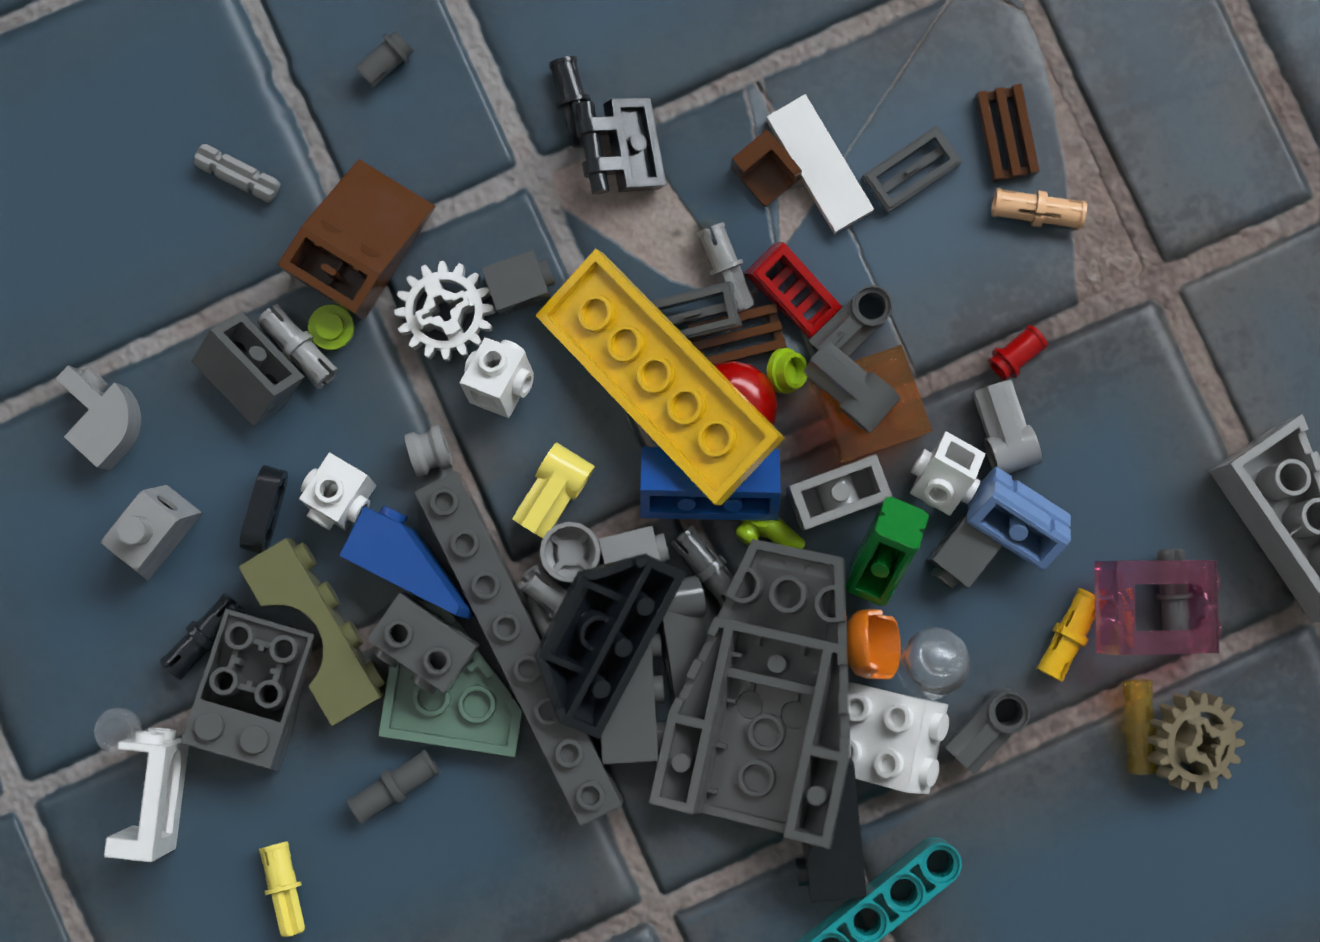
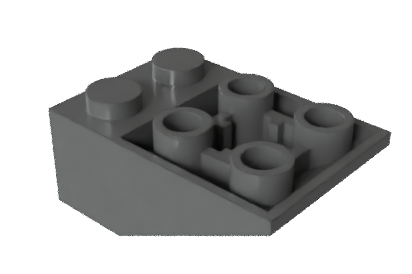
[180,609,315,772]

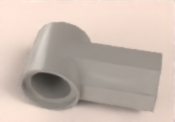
[972,379,1042,474]

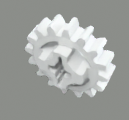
[394,261,495,362]

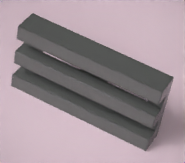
[861,125,963,215]
[651,281,743,340]

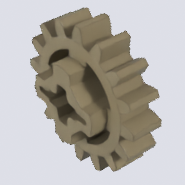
[1146,690,1245,793]

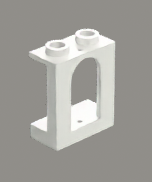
[104,727,189,862]

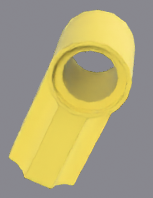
[512,442,595,538]

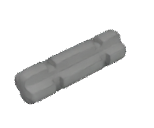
[193,144,280,203]

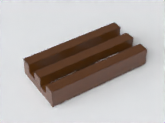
[975,84,1040,182]
[688,303,787,365]

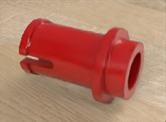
[988,325,1048,381]

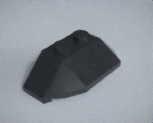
[534,553,687,739]

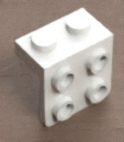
[848,682,949,794]

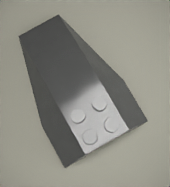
[649,539,851,849]

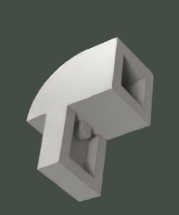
[56,365,141,471]

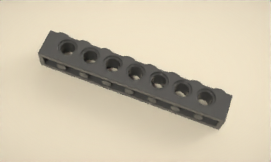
[414,471,623,826]

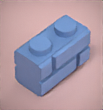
[967,466,1071,571]

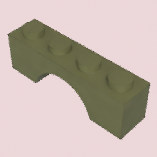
[238,538,387,726]

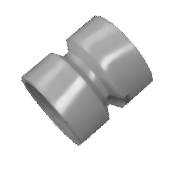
[540,522,602,582]

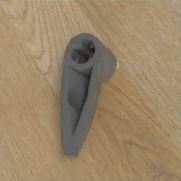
[658,575,706,703]

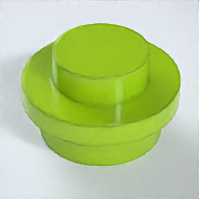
[308,305,354,350]
[766,348,807,394]

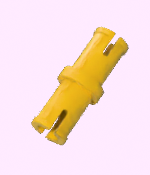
[1036,588,1105,682]

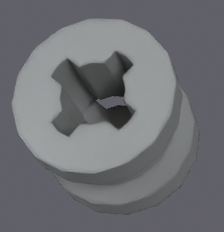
[404,424,453,478]

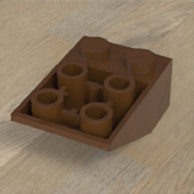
[277,159,436,321]

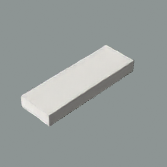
[766,94,874,235]

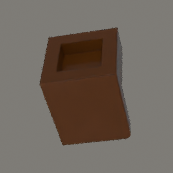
[730,129,802,207]

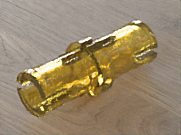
[1121,679,1158,775]

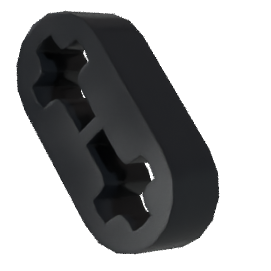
[240,465,288,554]

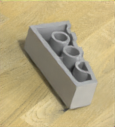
[1209,414,1320,623]

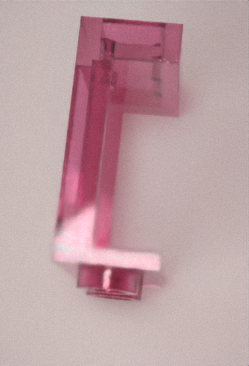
[1094,560,1222,655]

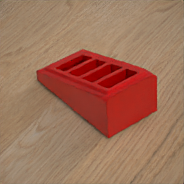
[744,242,842,339]

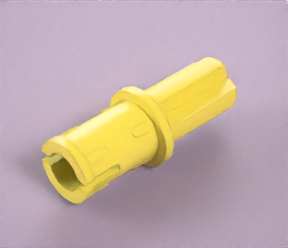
[258,841,305,937]

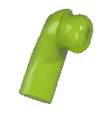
[735,517,805,549]

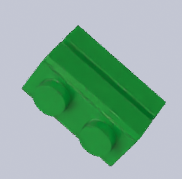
[845,497,929,606]

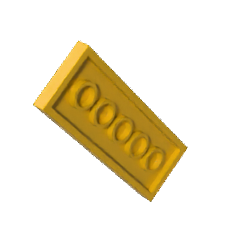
[535,248,784,506]

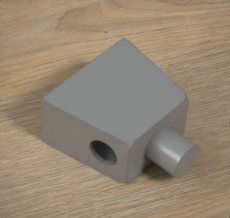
[101,485,203,581]

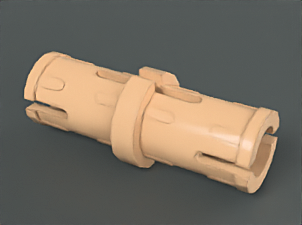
[991,188,1087,230]

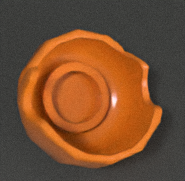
[846,609,901,680]

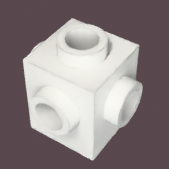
[459,337,534,418]
[910,431,986,516]
[299,452,376,531]

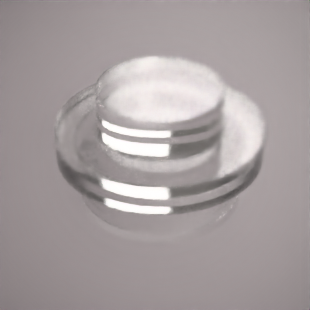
[94,708,142,754]

